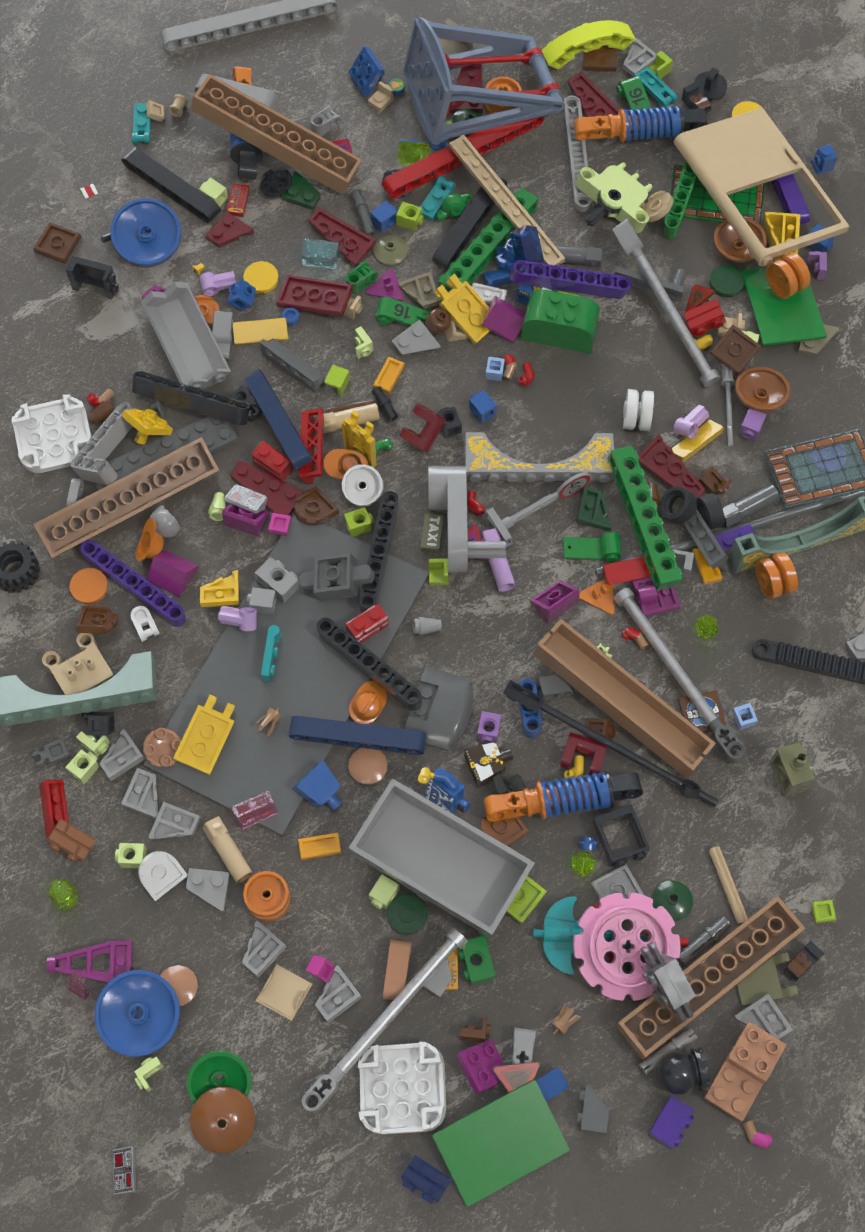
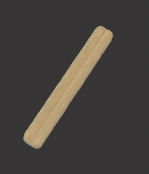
[709,846,748,924]

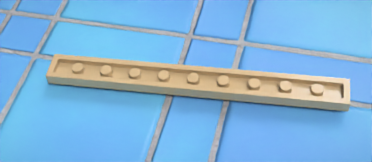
[450,135,565,266]

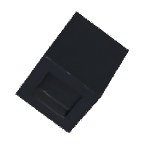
[437,406,462,439]
[88,712,115,736]

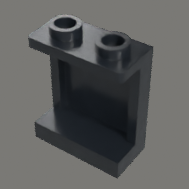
[66,256,119,300]

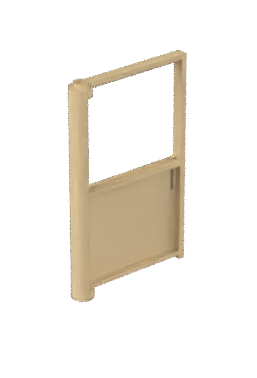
[674,107,850,266]

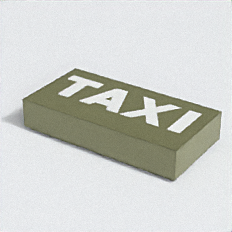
[421,514,444,552]

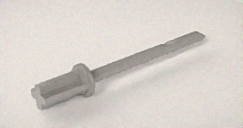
[721,363,735,447]

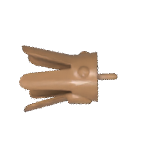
[254,708,282,737]
[551,1003,581,1034]

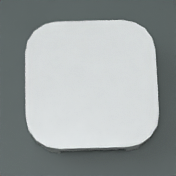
[12,395,92,473]
[358,1042,446,1135]

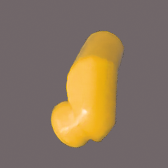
[693,335,713,350]
[564,756,584,780]

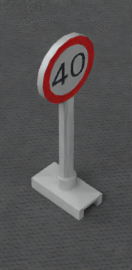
[486,472,590,547]

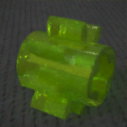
[694,614,720,639]
[571,851,596,876]

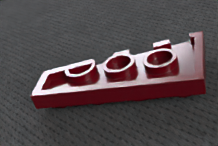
[450,64,483,113]
[230,460,304,516]

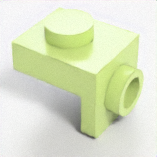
[134,1057,164,1092]

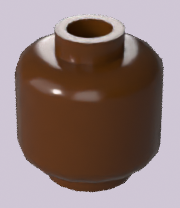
[425,308,451,335]

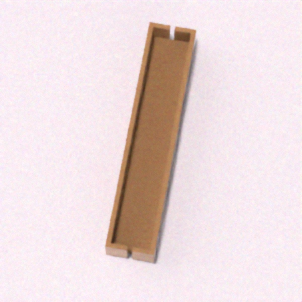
[533,619,716,779]

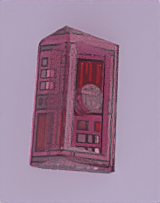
[231,791,278,829]

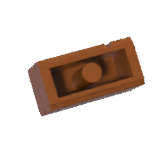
[46,819,96,863]

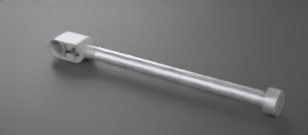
[612,219,720,387]
[302,927,468,1112]

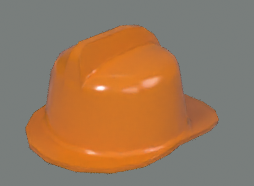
[324,449,368,479]
[135,518,164,561]
[349,681,387,724]

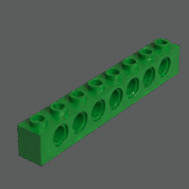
[438,188,538,292]
[607,446,683,591]

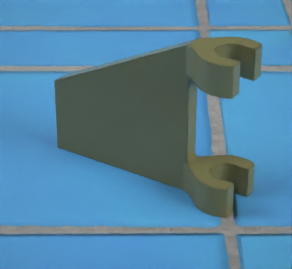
[737,953,798,1006]

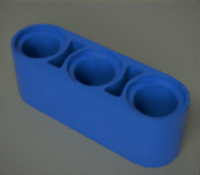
[519,679,542,739]

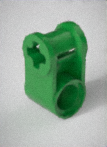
[346,261,379,294]

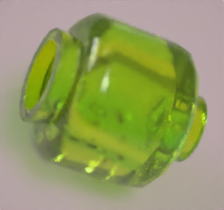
[48,879,79,910]

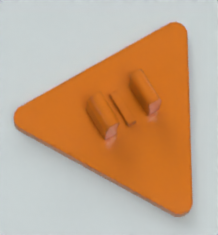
[579,579,614,615]

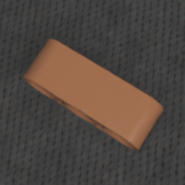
[383,939,412,1000]

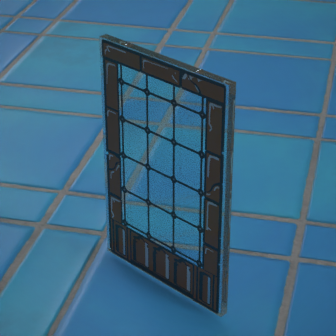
[764,429,865,509]

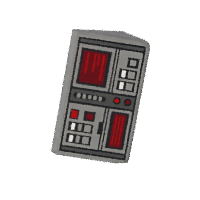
[224,484,267,514]
[113,1146,136,1195]

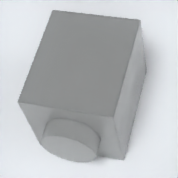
[247,587,277,615]

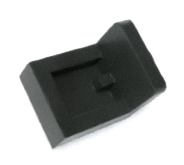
[493,774,526,800]

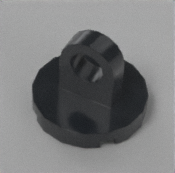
[694,67,727,101]

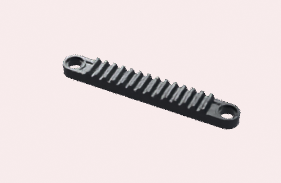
[752,639,865,685]

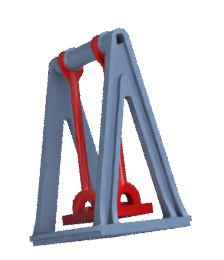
[403,17,565,145]

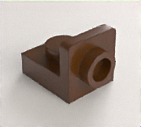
[583,718,616,740]
[460,1018,491,1043]

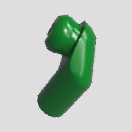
[375,438,394,455]

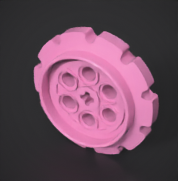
[573,893,680,1001]

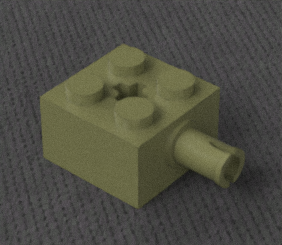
[770,742,815,797]

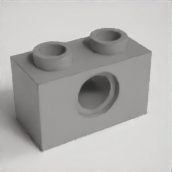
[255,557,300,603]

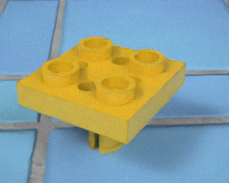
[122,409,173,445]

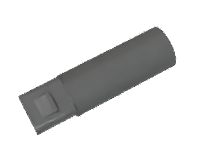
[555,245,602,266]
[723,485,779,528]

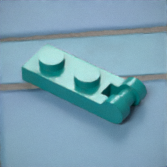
[634,67,678,108]
[132,103,151,144]
[420,176,456,222]
[261,625,281,683]

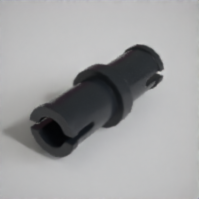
[371,386,399,422]

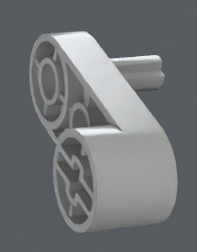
[428,466,506,573]

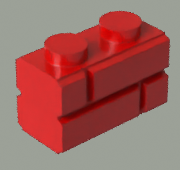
[684,298,727,337]
[251,441,293,481]
[345,603,389,643]

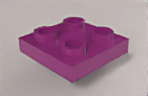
[632,577,681,617]
[456,1039,504,1094]

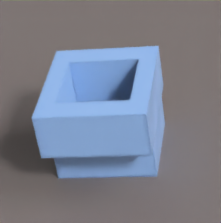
[486,357,505,381]
[733,703,758,730]

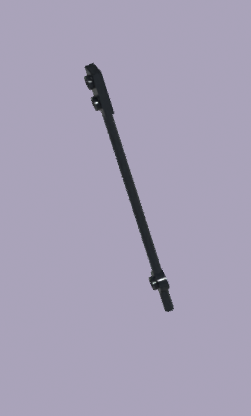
[503,680,719,807]

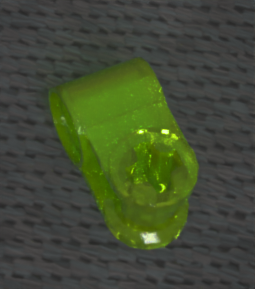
[397,141,431,164]

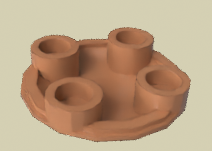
[143,728,182,767]
[348,748,388,785]
[160,965,198,1006]

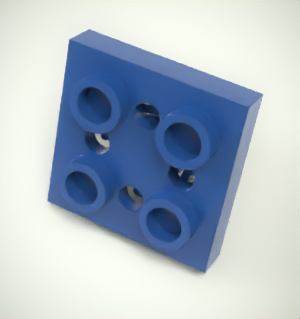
[348,46,385,96]

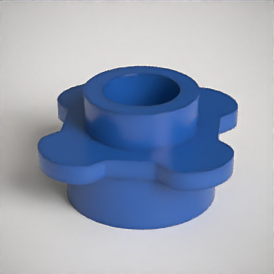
[578,837,599,850]

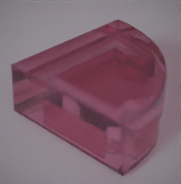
[68,972,89,1000]

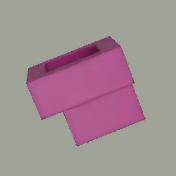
[305,955,336,983]

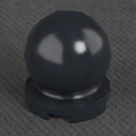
[657,1047,710,1095]

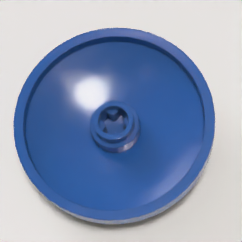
[110,198,181,267]
[95,970,181,1057]

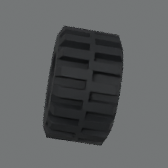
[0,541,40,593]

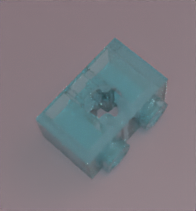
[301,239,340,269]

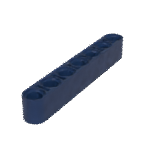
[244,369,313,470]
[289,716,427,755]

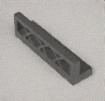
[260,338,326,393]

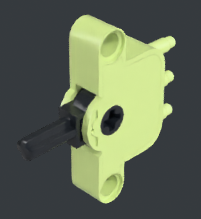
[575,162,652,233]

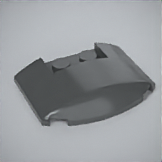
[405,666,474,751]

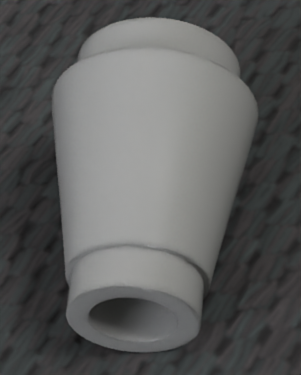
[413,617,442,636]

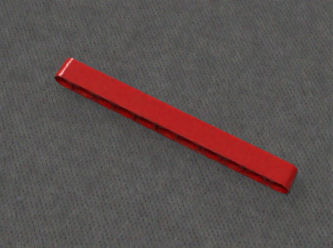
[381,116,544,199]

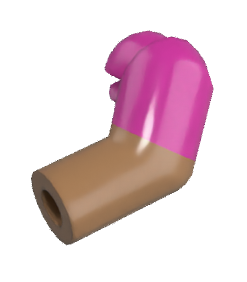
[743,1121,773,1148]

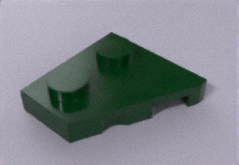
[282,171,321,211]
[576,486,612,531]

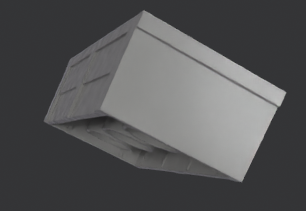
[349,779,535,939]

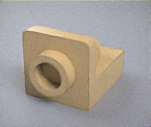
[368,81,393,113]
[344,296,363,319]
[717,313,745,336]

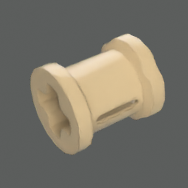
[168,94,188,117]

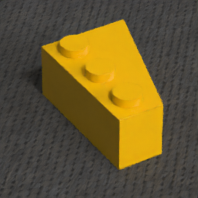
[763,212,800,260]

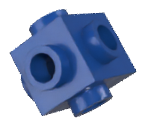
[227,280,256,311]

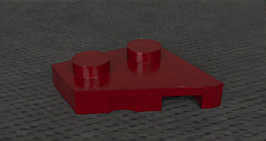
[205,212,254,248]

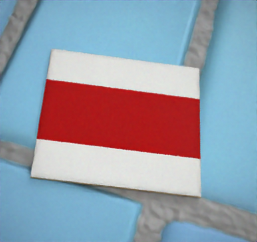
[80,184,98,199]

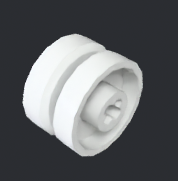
[623,389,654,432]
[342,464,384,507]

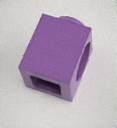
[739,408,767,441]
[477,711,501,744]

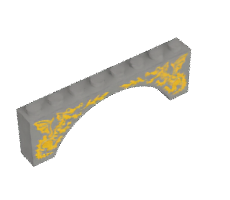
[465,432,614,483]

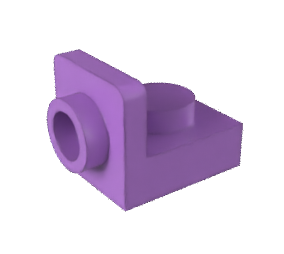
[806,251,827,280]

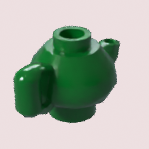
[436,193,472,221]

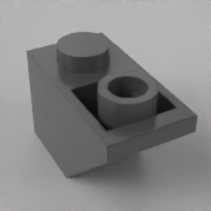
[576,1085,609,1136]

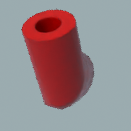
[518,362,535,387]
[467,490,485,515]

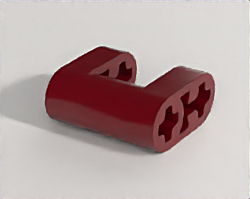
[399,403,446,452]
[560,732,607,776]

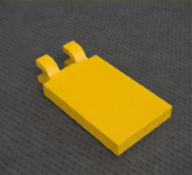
[434,274,490,345]
[341,410,377,468]
[173,695,235,776]

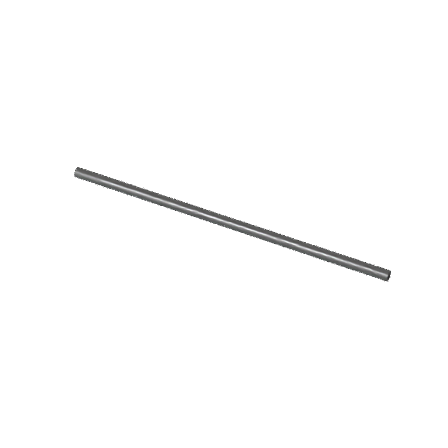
[595,488,865,577]

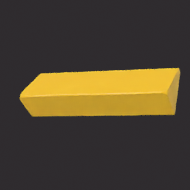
[233,318,288,345]
[672,420,723,463]

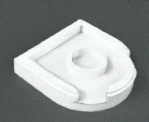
[138,851,188,901]

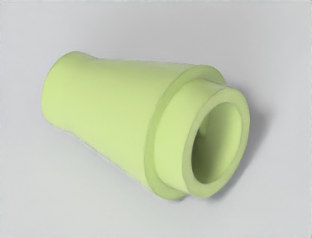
[208,492,226,521]

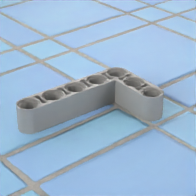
[194,74,282,114]
[70,402,133,485]

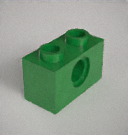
[458,935,496,986]

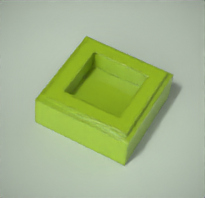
[811,900,836,924]

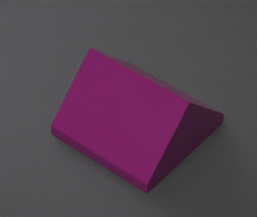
[482,296,525,343]
[222,504,270,537]
[147,550,199,598]
[530,580,580,623]

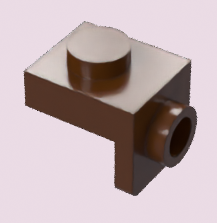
[698,466,732,495]

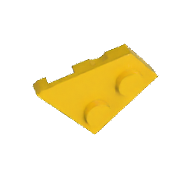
[200,570,239,607]

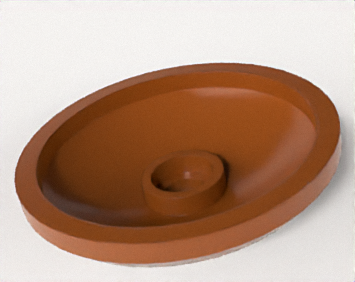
[713,217,767,263]
[735,367,790,412]
[190,1086,255,1153]

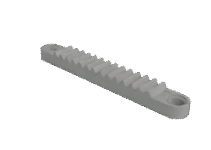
[563,95,592,212]

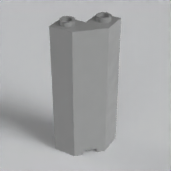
[141,282,231,389]

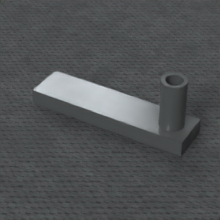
[615,266,687,302]
[683,507,732,572]

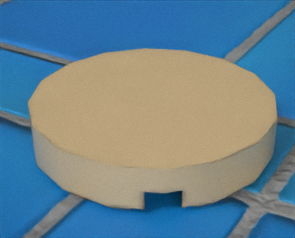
[642,191,673,222]

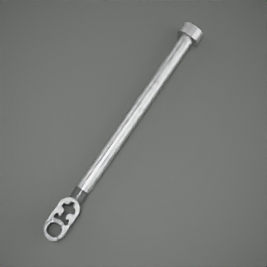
[614,587,745,764]

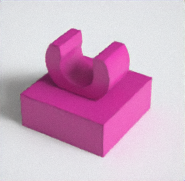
[268,513,291,536]

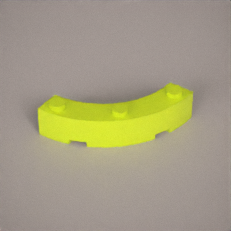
[542,20,636,70]

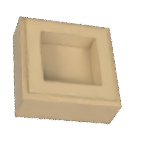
[146,100,165,122]

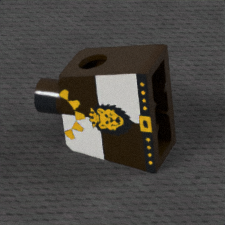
[464,743,514,788]

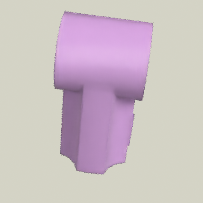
[200,271,236,296]
[674,405,709,439]
[218,606,257,631]

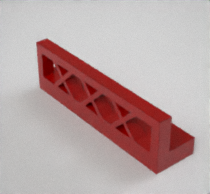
[299,408,324,485]

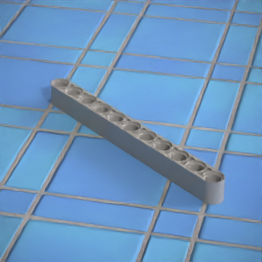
[161,0,338,51]

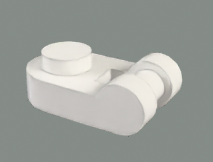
[131,606,160,642]

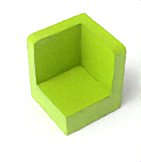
[649,51,673,79]
[324,365,350,396]
[429,558,449,586]

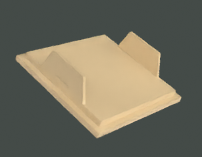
[256,964,313,1021]

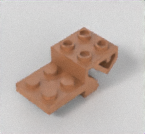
[704,1021,787,1122]

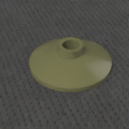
[373,235,408,266]

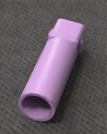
[481,528,515,592]

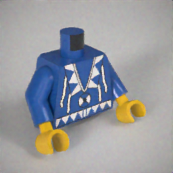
[418,767,471,814]

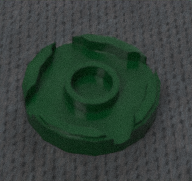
[709,264,745,298]
[387,893,428,936]

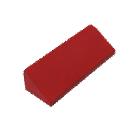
[602,556,651,585]
[39,780,69,840]

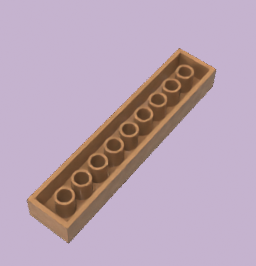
[190,74,362,195]
[33,437,219,558]
[616,896,806,1061]

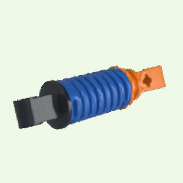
[230,66,263,180]
[573,105,708,142]
[483,770,643,822]

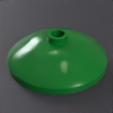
[187,1050,251,1104]

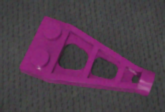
[47,941,133,984]

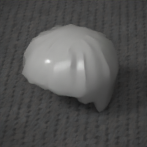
[149,505,180,538]

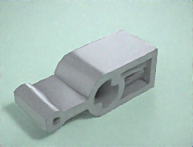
[212,311,234,360]

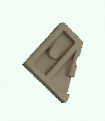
[398,271,441,310]
[798,324,839,357]

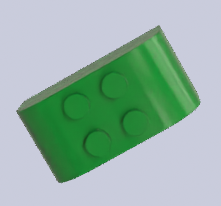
[521,290,600,354]

